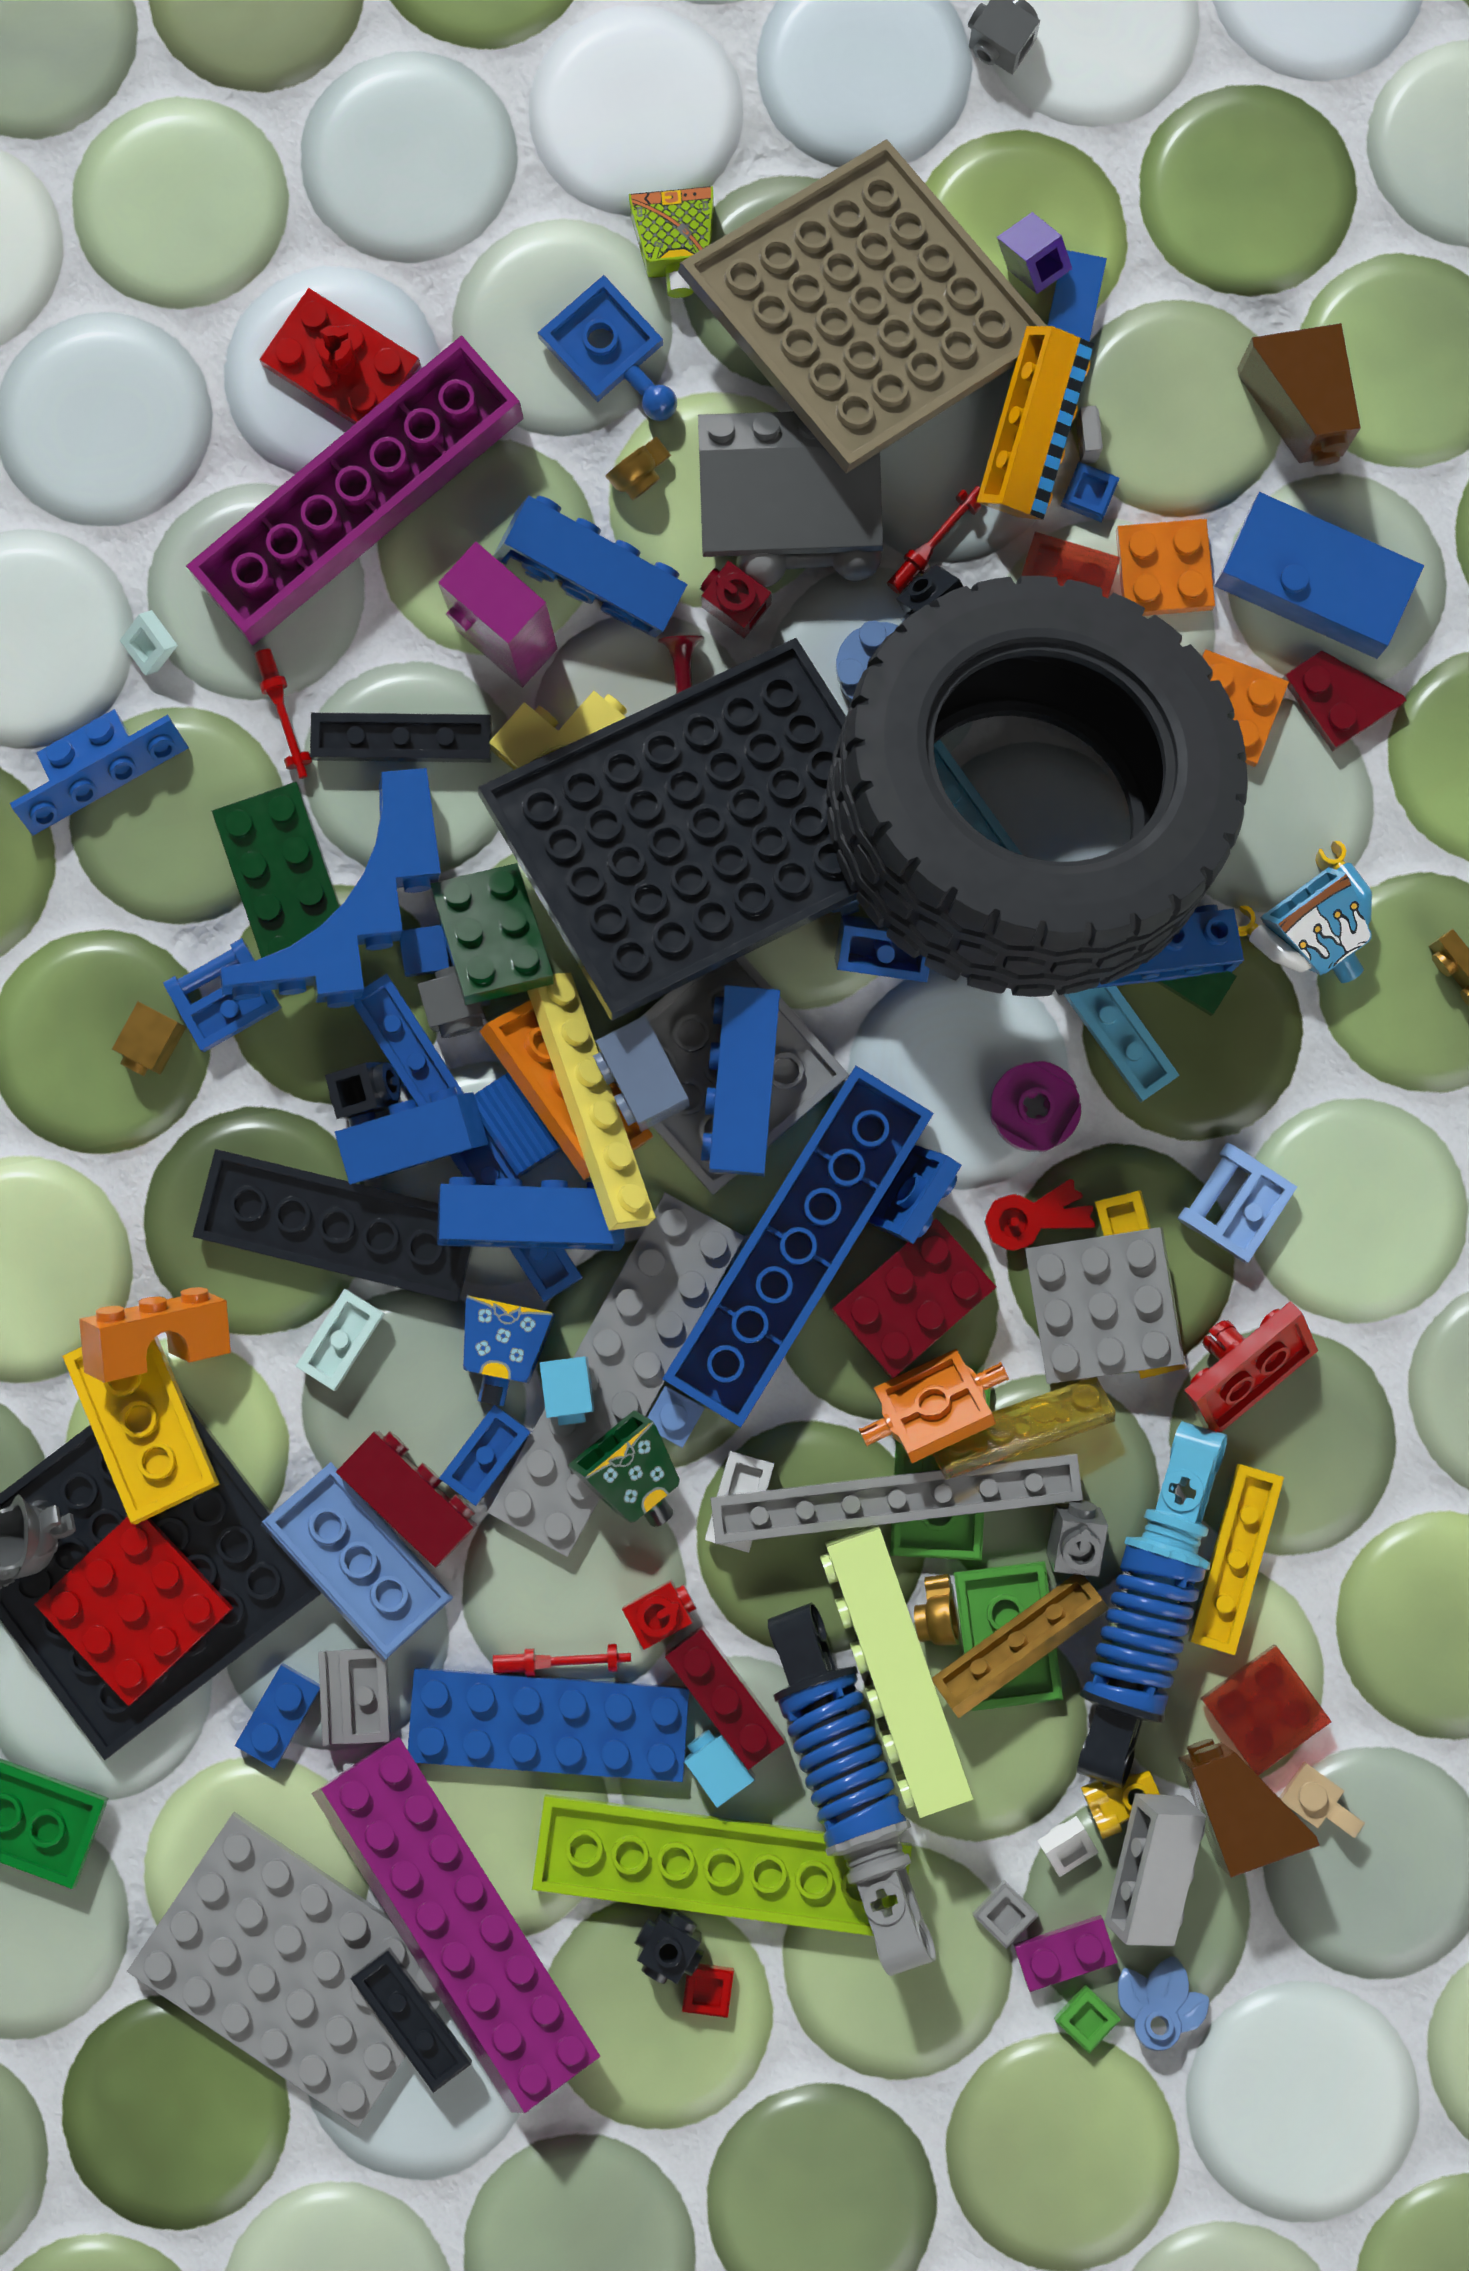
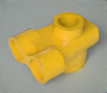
[1081,1770,1160,1839]

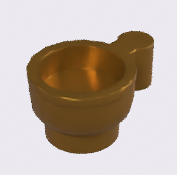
[605,436,671,501]
[914,1574,959,1646]

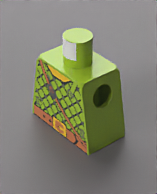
[629,186,714,298]

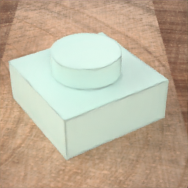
[120,610,178,676]

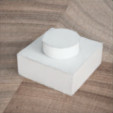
[1037,1816,1099,1877]

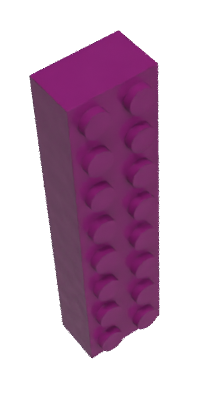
[186,335,524,646]
[311,1737,601,2113]

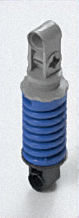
[768,1602,936,1976]

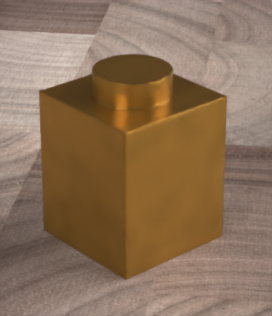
[112,1001,186,1076]

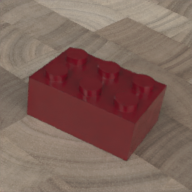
[831,1218,997,1379]

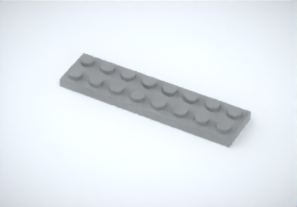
[487,1193,744,1557]

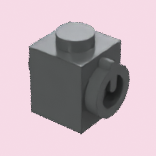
[968,0,1040,75]
[418,966,491,1038]
[1046,1500,1108,1577]

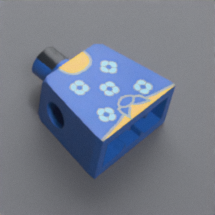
[463,1296,555,1406]

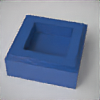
[1061,461,1120,523]
[400,925,450,977]

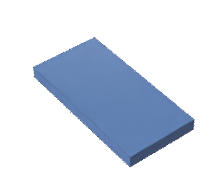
[260,1462,453,1662]

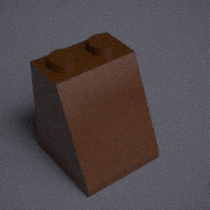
[1237,323,1361,466]
[1178,1739,1320,1878]

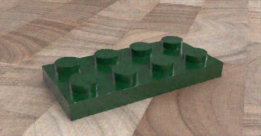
[212,782,340,958]

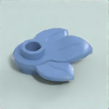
[1118,1956,1209,2051]

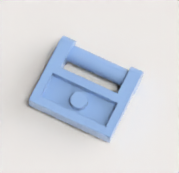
[1177,1143,1297,1264]

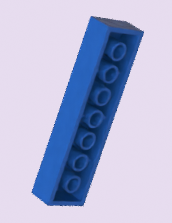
[662,1065,934,1428]

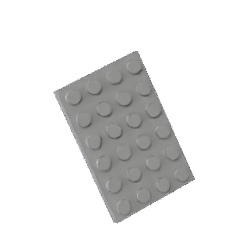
[127,1812,442,2128]

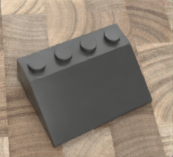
[698,411,883,557]

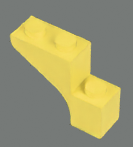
[489,690,628,770]

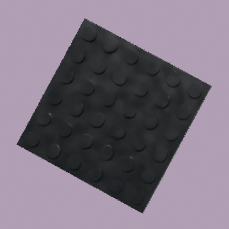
[0,1392,322,1760]

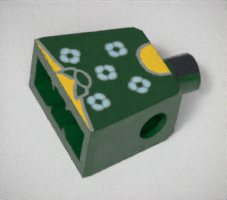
[568,1410,680,1527]

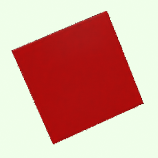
[682,1963,734,2018]

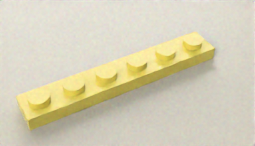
[527,973,656,1231]

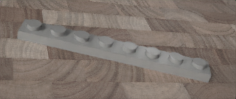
[710,1453,1083,1544]

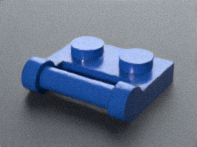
[163,938,282,1052]

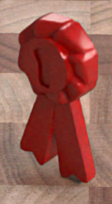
[984,1179,1095,1251]

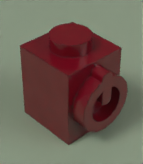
[700,561,772,639]

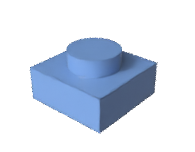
[647,1386,705,1448]

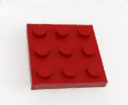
[34,1516,233,1706]

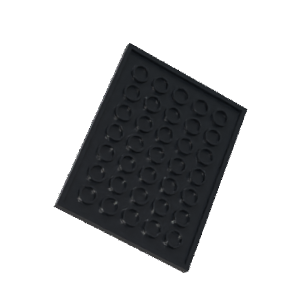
[478,638,858,1021]

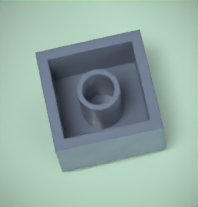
[593,1015,690,1132]

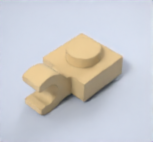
[1279,1762,1365,1838]

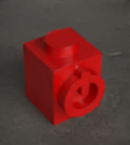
[622,1579,697,1650]

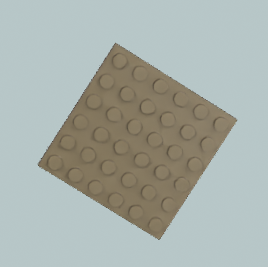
[678,139,1047,473]

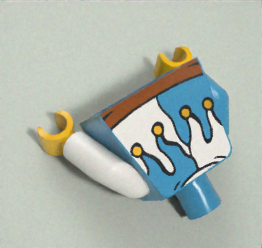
[1238,841,1372,983]

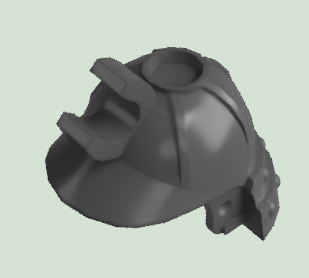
[0,1495,76,1590]

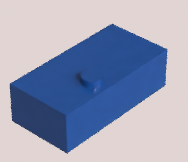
[1215,492,1425,659]

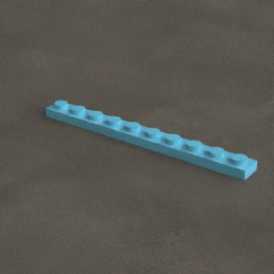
[934,739,1180,1103]

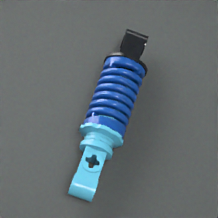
[1077,1421,1227,1788]

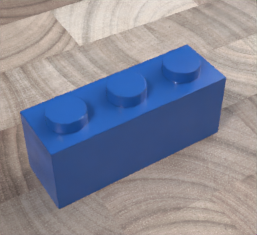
[334,1087,489,1184]

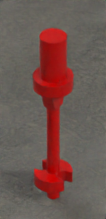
[887,486,981,595]
[254,648,312,779]
[493,1644,631,1677]

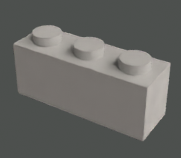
[1104,1794,1206,1946]

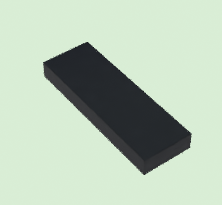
[350,1947,472,2093]

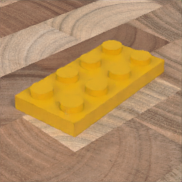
[62,1336,220,1524]

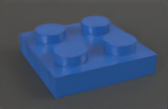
[868,1145,962,1244]

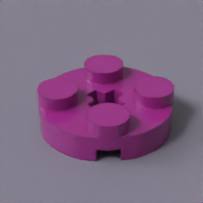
[990,1061,1082,1152]

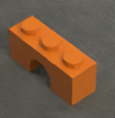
[79,1287,231,1383]

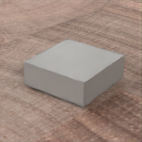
[1076,406,1103,464]
[972,1880,1039,1949]

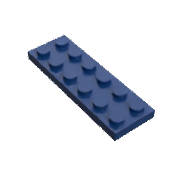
[408,1667,689,1782]

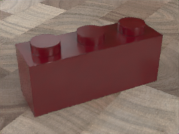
[336,1431,477,1568]
[665,1625,786,1770]

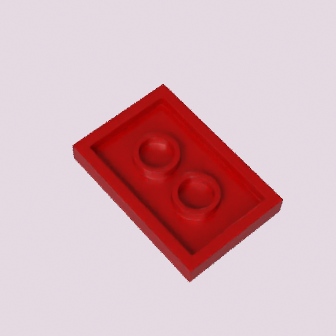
[259,287,421,424]
[1184,1301,1318,1433]

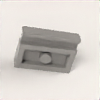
[318,1648,392,1746]

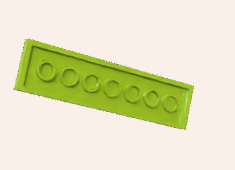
[532,1794,912,1936]

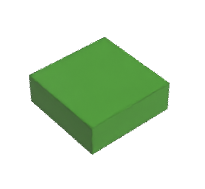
[1054,1984,1121,2054]

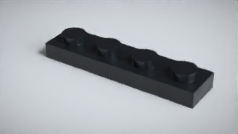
[310,712,492,763]

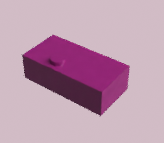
[438,541,558,688]

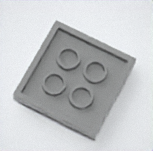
[1025,1227,1185,1384]

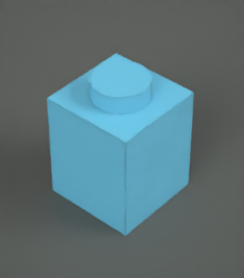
[539,1356,595,1426]
[684,1730,755,1808]

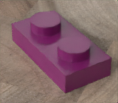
[1013,1915,1118,1992]

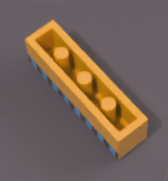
[977,326,1094,520]

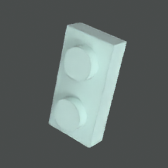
[296,1289,385,1391]

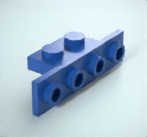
[10,709,189,836]

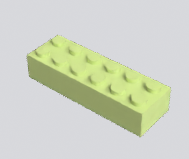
[819,1525,973,1818]

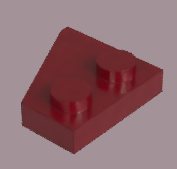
[1282,650,1407,752]

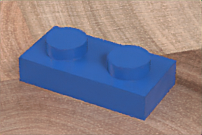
[439,1405,532,1506]
[234,1663,320,1769]

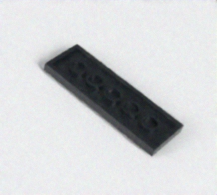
[192,1149,473,1302]

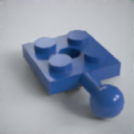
[538,275,677,421]

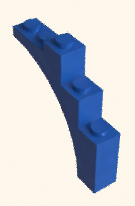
[220,768,441,1008]

